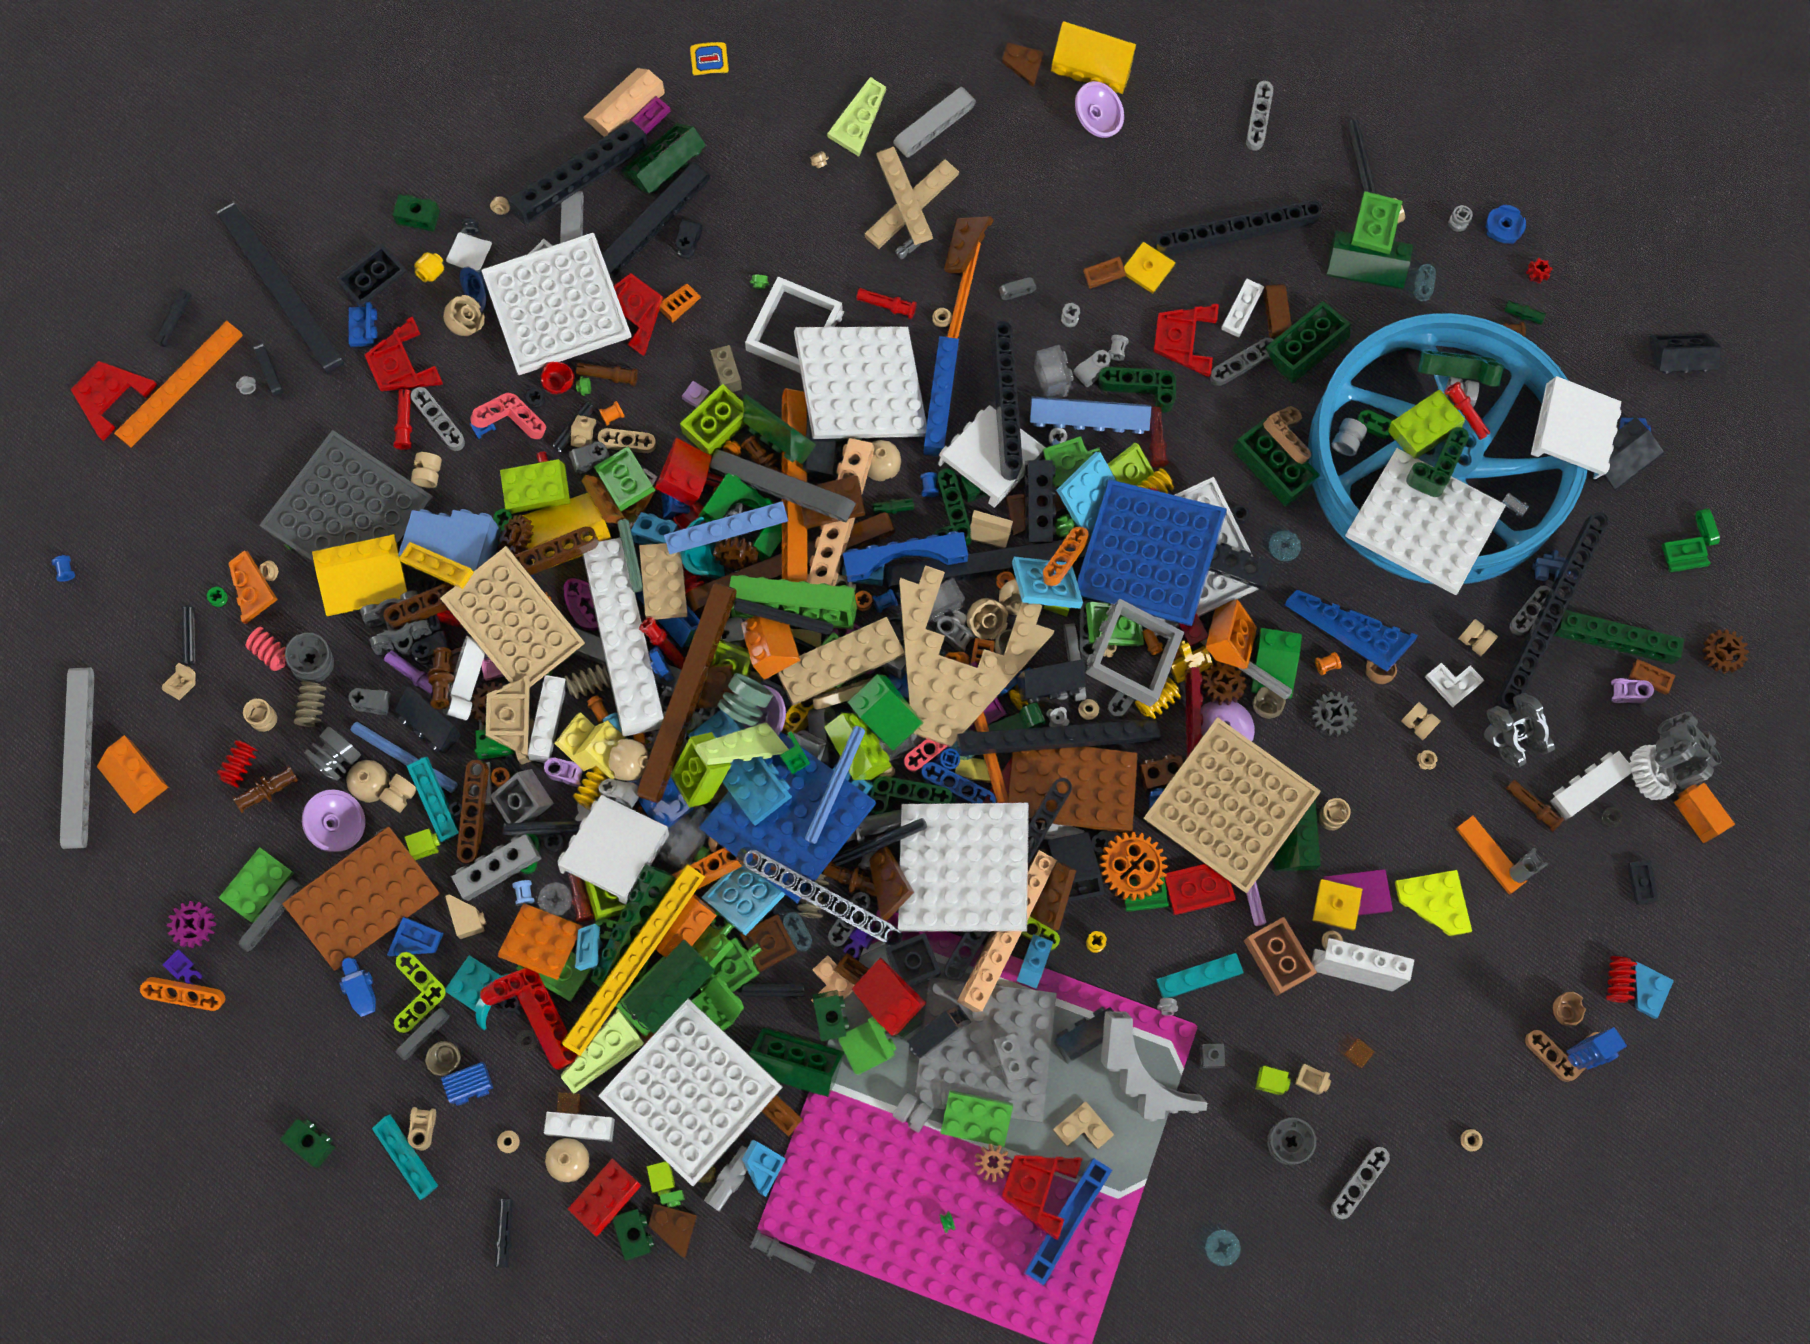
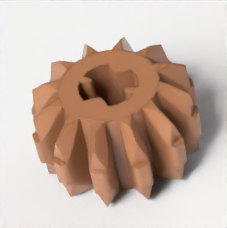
[974,1144,1011,1182]

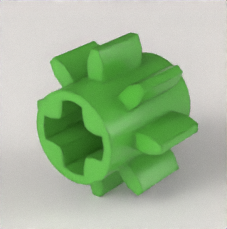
[1055,514,1077,540]

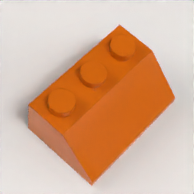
[1206,599,1257,669]
[740,616,800,680]
[97,735,169,814]
[655,894,717,958]

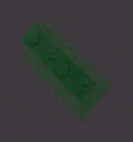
[621,123,706,193]
[1326,231,1413,289]
[1266,301,1351,383]
[743,394,816,464]
[1232,418,1320,507]
[1273,783,1321,871]
[623,939,715,1034]
[749,1027,844,1097]

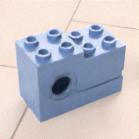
[398,509,501,571]

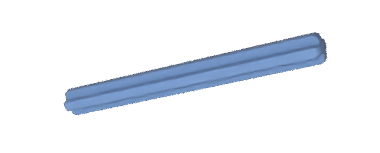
[350,722,458,793]
[805,726,865,844]

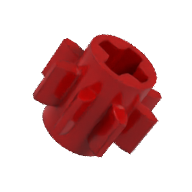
[1526,258,1552,284]

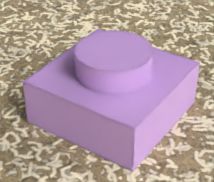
[682,381,710,408]

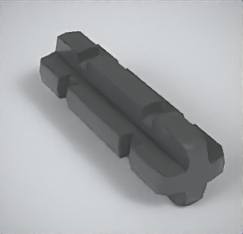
[895,238,921,259]

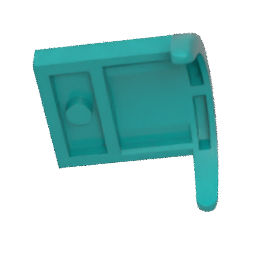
[680,517,725,579]
[445,955,511,1030]

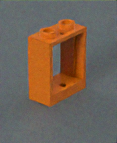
[1674,782,1735,843]

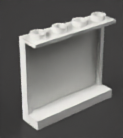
[1531,376,1621,479]
[938,405,1045,508]
[558,795,669,905]
[1311,938,1414,991]

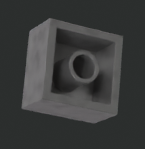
[490,769,554,823]

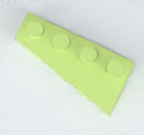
[828,77,886,156]
[695,722,789,765]
[561,1009,644,1094]

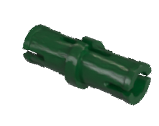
[1504,300,1546,325]
[873,497,914,516]

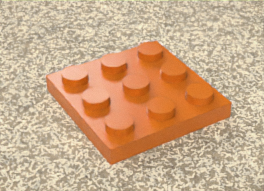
[498,903,583,980]

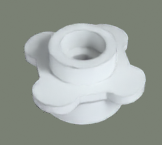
[1047,707,1069,727]

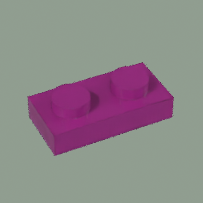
[630,96,670,134]

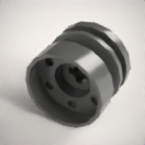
[285,633,334,683]
[304,726,361,781]
[1267,1118,1316,1165]

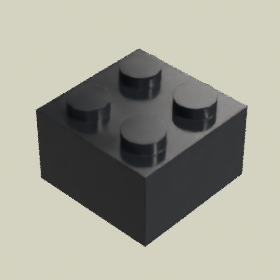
[885,933,941,987]

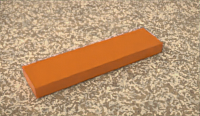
[1456,816,1527,895]

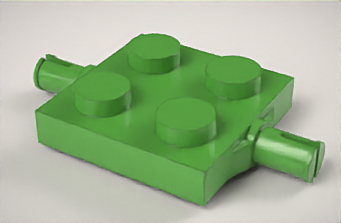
[1039,436,1101,487]
[692,921,734,967]
[699,938,762,993]

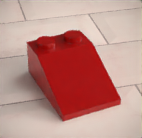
[655,438,712,507]
[852,958,926,1036]

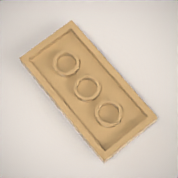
[639,543,687,619]

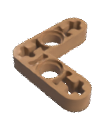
[1264,406,1311,464]
[1525,1030,1599,1082]

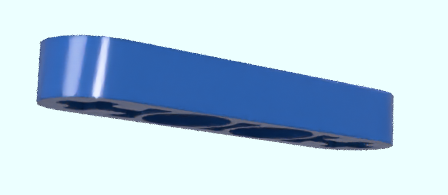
[921,762,996,804]

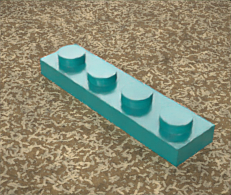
[407,757,459,842]
[1156,953,1244,998]
[372,1115,438,1200]

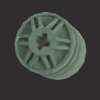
[718,673,773,726]

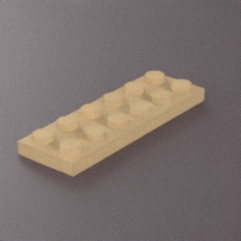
[777,617,905,705]

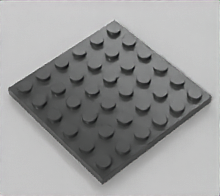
[259,430,433,563]

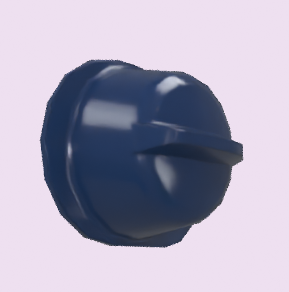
[460,267,489,312]

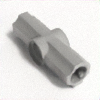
[704,1146,747,1211]

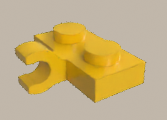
[1170,640,1213,683]

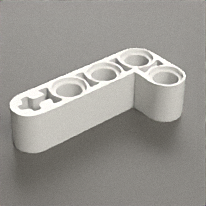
[443,636,485,720]

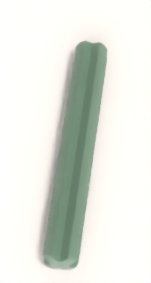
[618,519,643,593]

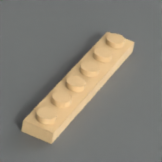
[876,147,933,245]
[865,160,959,249]

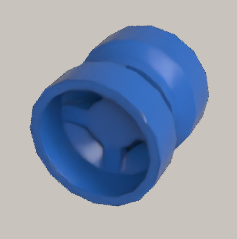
[934,748,960,770]

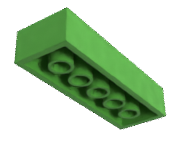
[729,575,857,629]

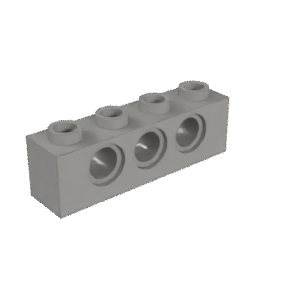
[451,834,542,901]

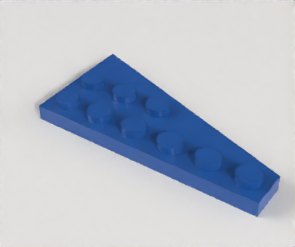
[1285,590,1418,671]

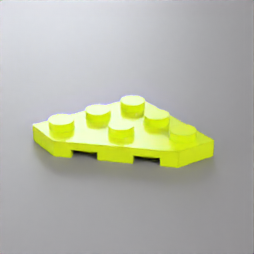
[1395,870,1472,936]

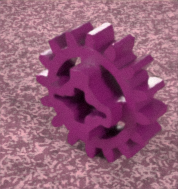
[167,901,216,948]

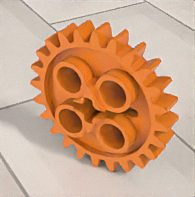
[1099,832,1168,901]

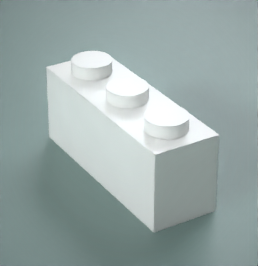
[544,1112,615,1141]

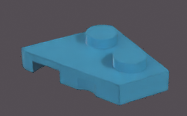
[1633,961,1674,1019]
[742,1140,786,1197]

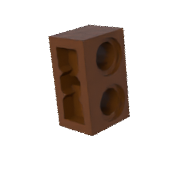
[1139,754,1183,793]

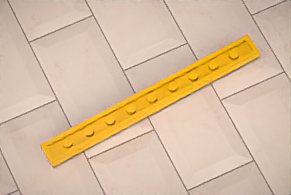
[562,864,705,1056]

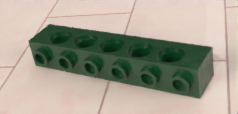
[1553,610,1684,664]
[590,864,676,987]

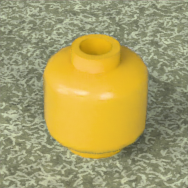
[414,252,444,282]

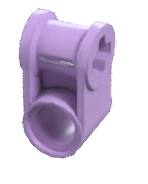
[1611,678,1654,703]
[544,758,583,787]

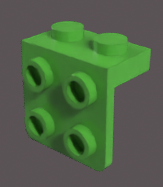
[692,976,744,1031]
[838,1017,897,1075]

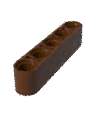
[457,760,489,863]

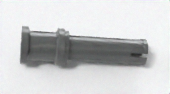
[750,1230,816,1273]

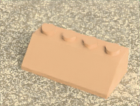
[583,68,664,137]

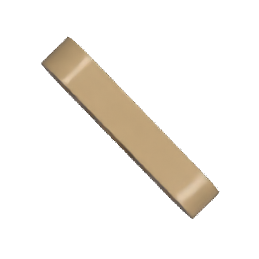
[598,428,656,453]

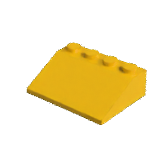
[1051,21,1136,94]
[523,493,611,567]
[312,535,407,616]

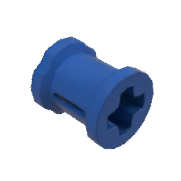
[470,415,496,439]
[920,472,939,497]
[51,555,75,582]
[872,589,898,613]

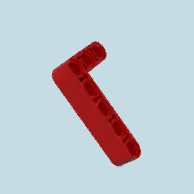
[480,968,578,1070]

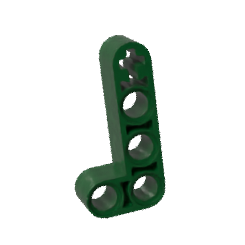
[1418,350,1504,386]
[1097,367,1176,413]
[1406,427,1469,497]
[934,469,972,546]
[970,703,1045,757]
[870,776,955,815]

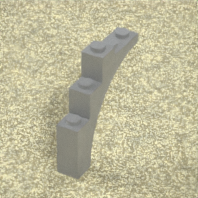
[1101,1011,1207,1122]

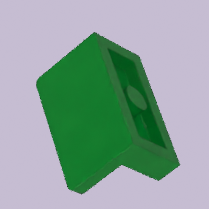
[781,731,811,774]

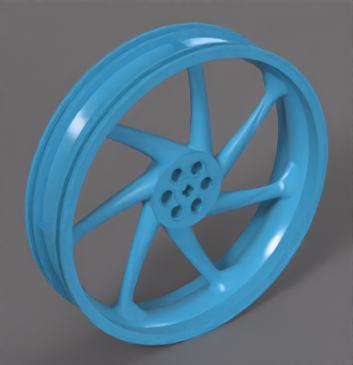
[1308,313,1587,584]

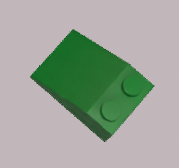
[1251,628,1302,699]
[848,674,924,751]

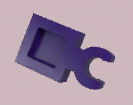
[844,926,875,960]
[163,949,203,985]

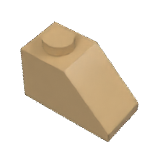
[445,895,487,939]

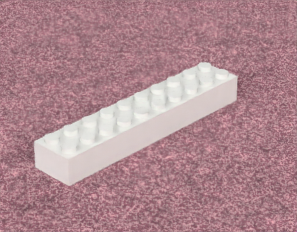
[582,538,664,737]

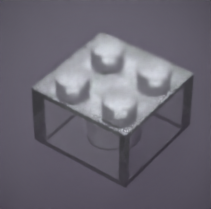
[1034,345,1073,398]

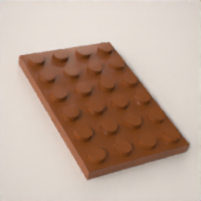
[1008,747,1137,833]
[282,826,440,971]

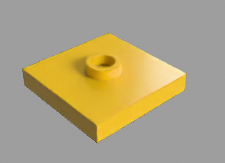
[1124,242,1175,294]
[1312,879,1363,931]

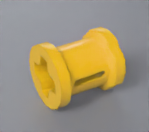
[1086,931,1107,953]

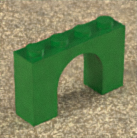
[698,473,782,561]

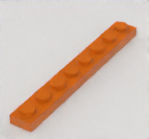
[115,321,243,448]

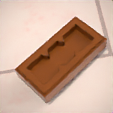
[1083,256,1126,289]
[1628,659,1675,695]

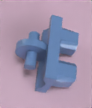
[1532,550,1571,582]

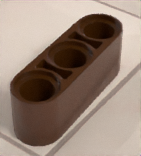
[1263,284,1291,339]

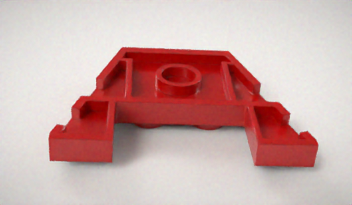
[613,273,663,356]
[1154,304,1219,377]
[365,316,443,391]
[71,361,157,441]
[1001,1155,1083,1240]

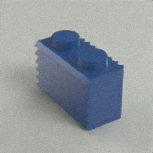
[441,1062,493,1106]

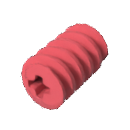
[246,626,287,671]

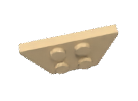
[486,676,530,756]

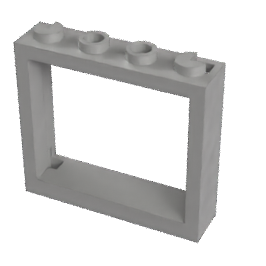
[1085,599,1184,707]

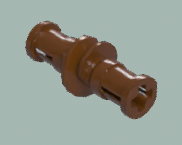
[741,435,780,472]
[428,647,455,709]
[232,766,298,813]
[823,860,877,897]

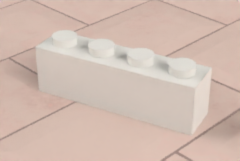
[528,675,567,763]
[1550,751,1632,821]

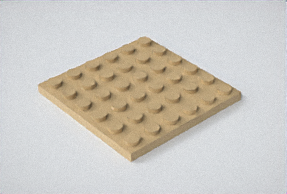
[1143,717,1321,893]

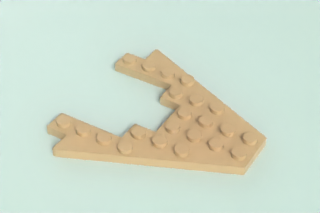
[899,565,1054,747]

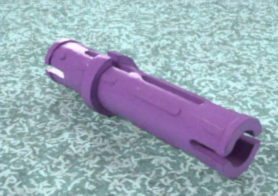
[384,650,433,696]

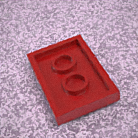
[1164,864,1236,916]
[568,1159,641,1237]

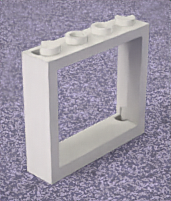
[745,277,844,373]

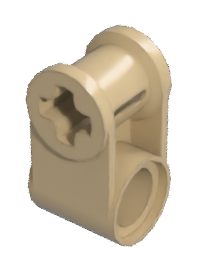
[408,1107,436,1151]

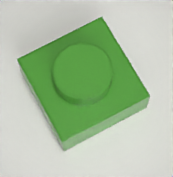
[660,1190,685,1208]

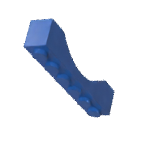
[923,336,959,457]
[843,531,968,582]
[1023,1158,1112,1286]

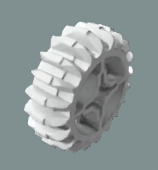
[1629,745,1676,800]

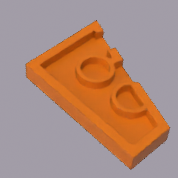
[229,550,278,624]

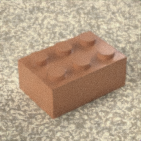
[1244,917,1317,996]

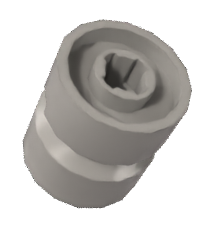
[1444,377,1479,407]
[1332,418,1367,456]
[893,1092,933,1133]

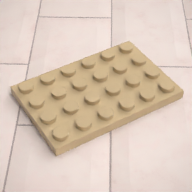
[440,546,585,687]

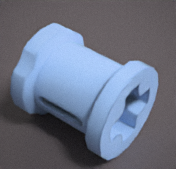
[512,880,535,906]

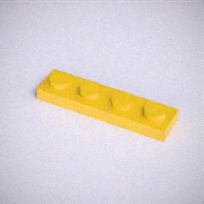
[399,542,474,589]

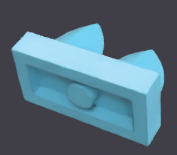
[575,924,603,971]

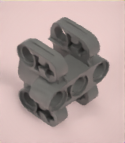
[360,591,433,656]
[1484,693,1555,768]
[1655,712,1721,788]

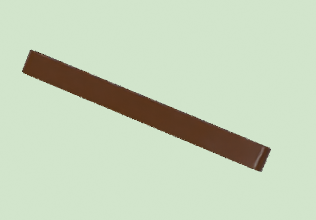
[685,513,896,614]
[384,526,599,629]
[637,583,737,803]

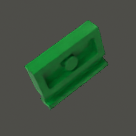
[1662,537,1710,572]
[1124,877,1168,912]

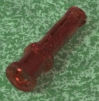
[1149,407,1169,467]
[567,872,594,923]

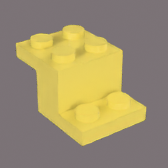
[554,712,627,779]

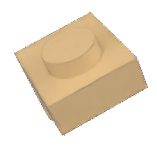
[571,415,596,448]
[162,663,195,700]
[1295,1064,1331,1095]

